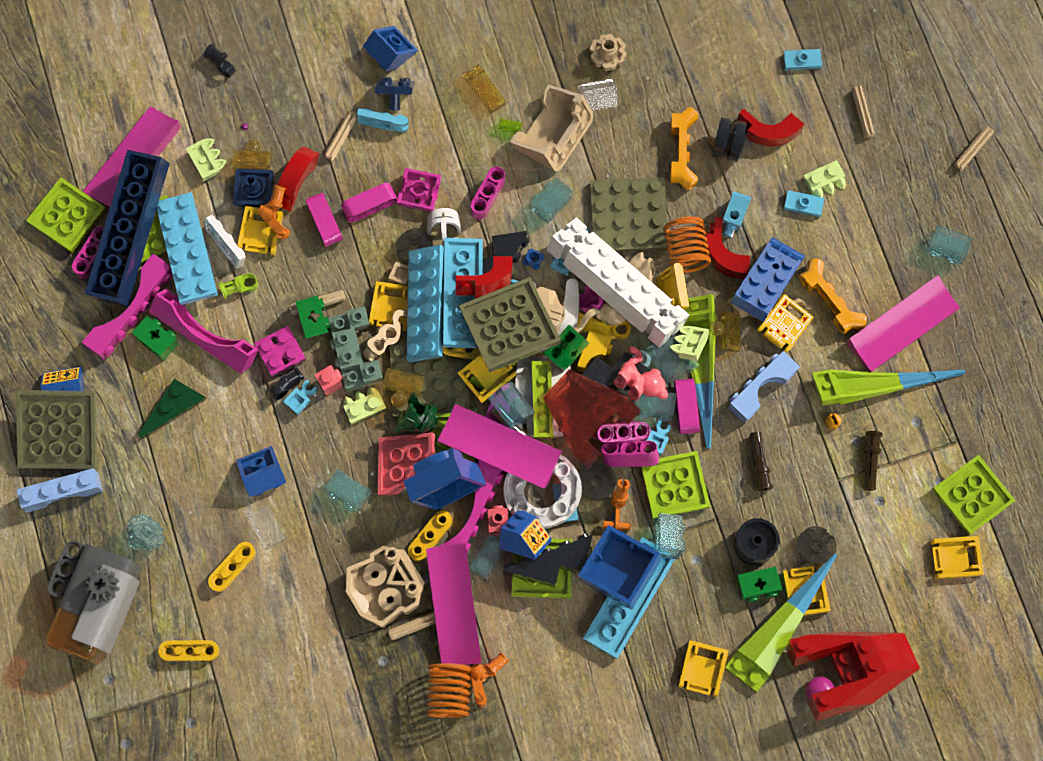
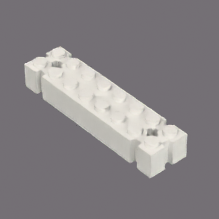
[547,218,689,348]

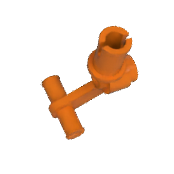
[258,185,290,239]
[602,479,631,531]
[470,652,509,708]

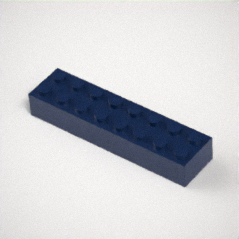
[85,149,170,307]

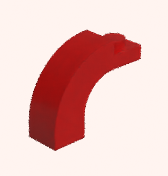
[737,108,805,147]
[278,146,320,212]
[705,217,750,279]
[455,256,513,299]

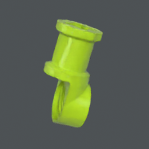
[219,273,258,299]

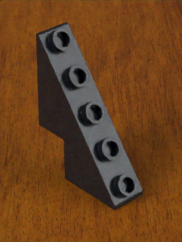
[482,231,530,275]
[565,352,650,402]
[503,533,593,588]

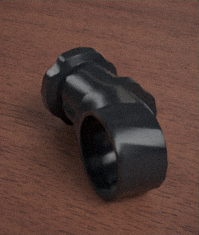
[203,44,236,78]
[269,365,305,401]

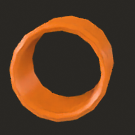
[663,216,711,273]
[426,664,471,718]

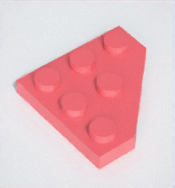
[378,433,435,496]

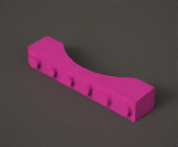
[82,254,173,360]
[149,288,258,374]
[440,460,504,554]

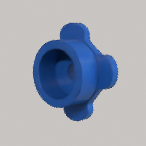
[523,249,544,270]

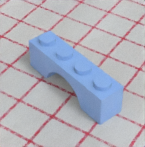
[729,351,800,423]
[17,468,103,513]

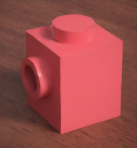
[314,365,343,396]
[488,506,508,536]

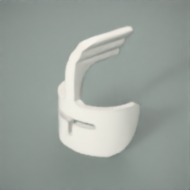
[427,208,461,246]

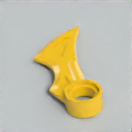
[562,301,631,340]

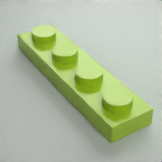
[531,361,553,439]

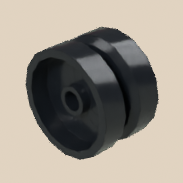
[712,117,747,162]
[733,518,780,565]

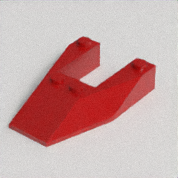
[786,631,920,721]

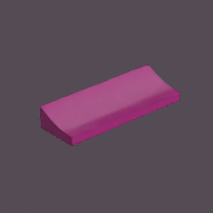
[83,106,181,210]
[847,275,960,372]
[437,404,562,488]
[426,543,482,665]

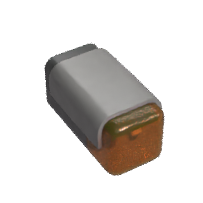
[46,541,142,665]

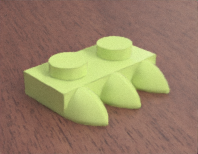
[186,139,226,181]
[803,160,845,198]
[670,326,709,361]
[343,386,387,425]

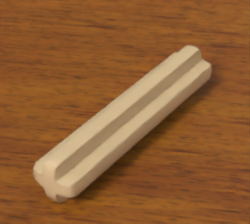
[852,86,874,138]
[324,111,357,161]
[954,126,994,171]
[290,290,345,315]
[388,612,436,640]

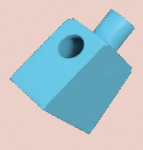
[722,191,751,238]

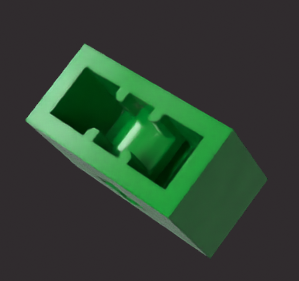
[295,295,330,338]
[132,316,178,361]
[544,325,589,371]
[736,566,782,603]

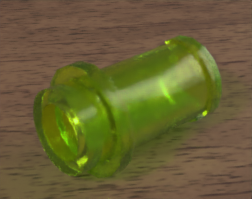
[499,118,523,134]

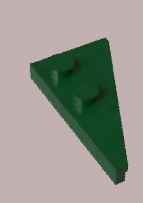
[138,379,207,438]

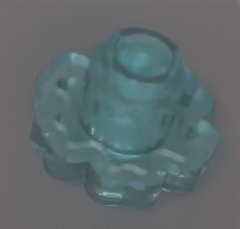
[127,513,165,551]

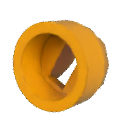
[825,413,841,430]

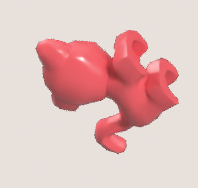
[613,346,668,401]

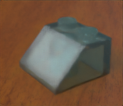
[646,334,700,385]

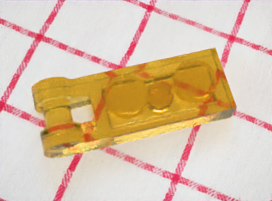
[463,64,506,113]

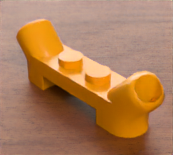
[670,107,698,190]
[799,258,867,335]

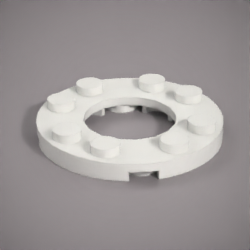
[504,455,582,528]

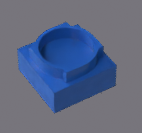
[403,448,486,511]
[578,525,662,610]

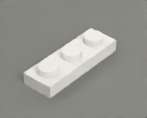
[203,215,246,269]

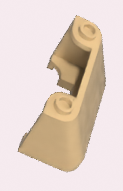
[510,84,593,171]

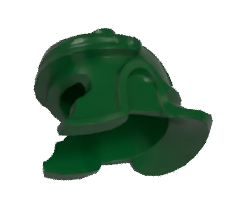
[394,392,438,434]

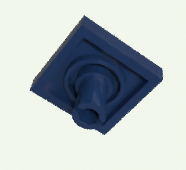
[375,77,415,110]
[233,169,274,207]

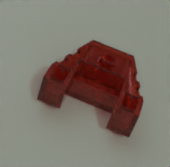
[543,369,641,467]

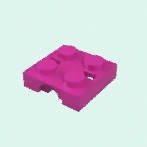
[397,168,442,212]
[254,326,306,378]

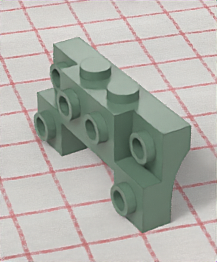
[329,306,383,392]

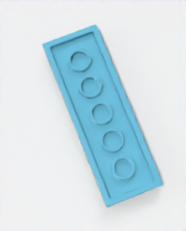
[157,192,218,305]
[443,238,483,348]
[406,245,444,362]
[583,537,676,659]

